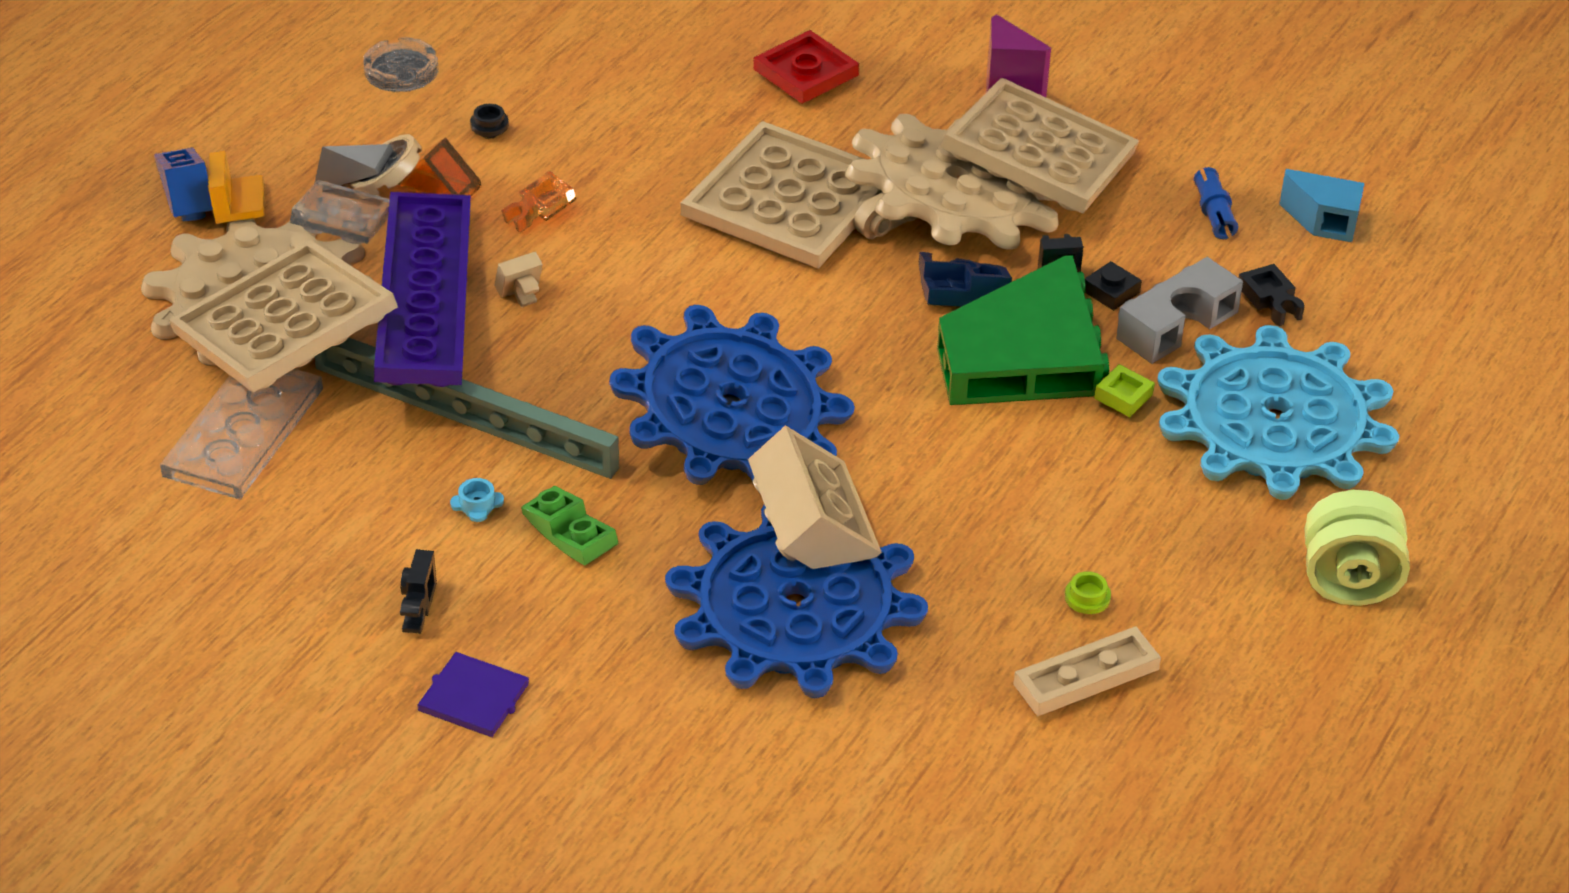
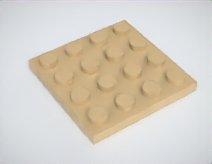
[940,77,1139,214]
[680,121,883,269]
[169,239,398,393]

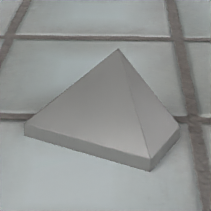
[314,144,394,191]

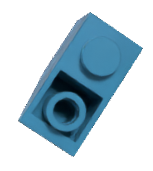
[1279,169,1365,243]

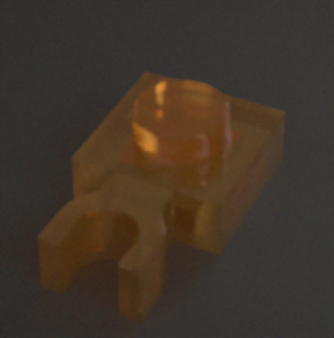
[501,171,577,233]

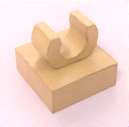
[494,251,543,307]

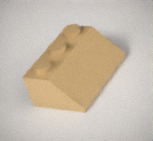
[748,425,882,569]

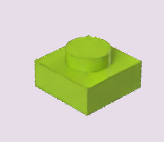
[1094,364,1155,417]

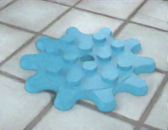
[1157,325,1399,500]

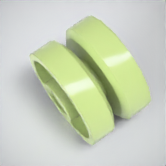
[1304,489,1410,606]

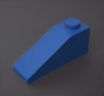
[154,147,213,221]

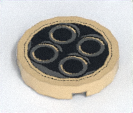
[351,134,422,198]

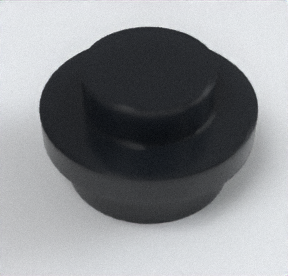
[470,103,509,138]

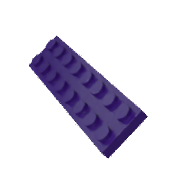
[374,192,471,387]

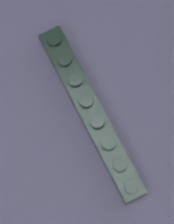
[315,338,619,479]

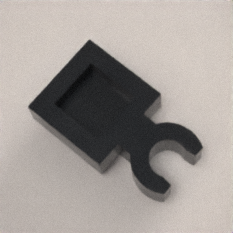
[1239,264,1305,326]
[400,549,437,634]

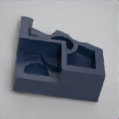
[919,252,1012,307]

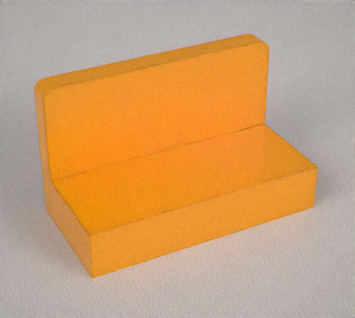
[208,151,264,224]

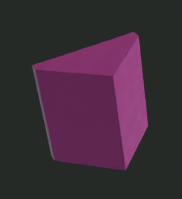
[986,14,1051,98]

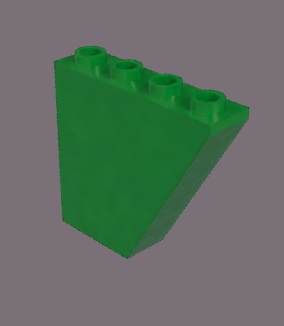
[937,255,1109,405]

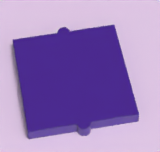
[417,652,529,737]

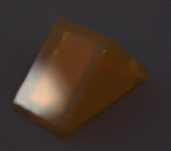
[397,137,481,196]

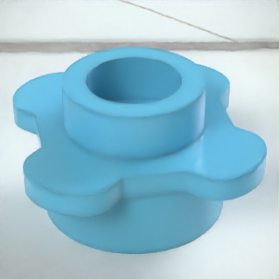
[450,478,504,522]

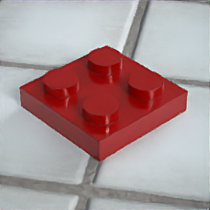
[753,30,859,104]

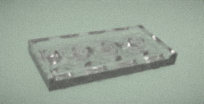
[160,369,323,500]

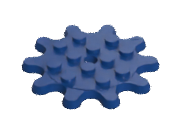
[609,305,855,485]
[665,504,928,698]

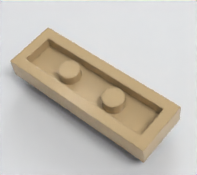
[1014,626,1161,717]

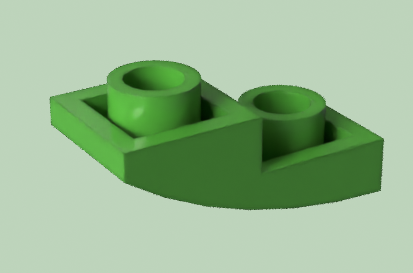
[521,486,619,566]

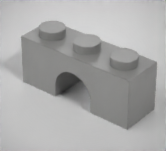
[1116,257,1243,364]

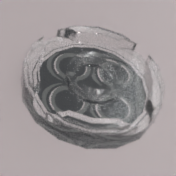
[363,37,438,92]

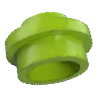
[1065,571,1111,614]

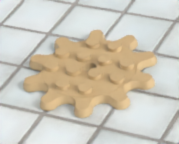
[845,114,1059,249]
[141,213,373,366]

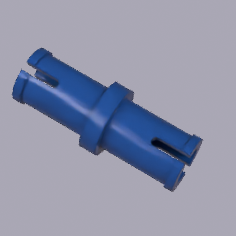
[1193,167,1239,239]

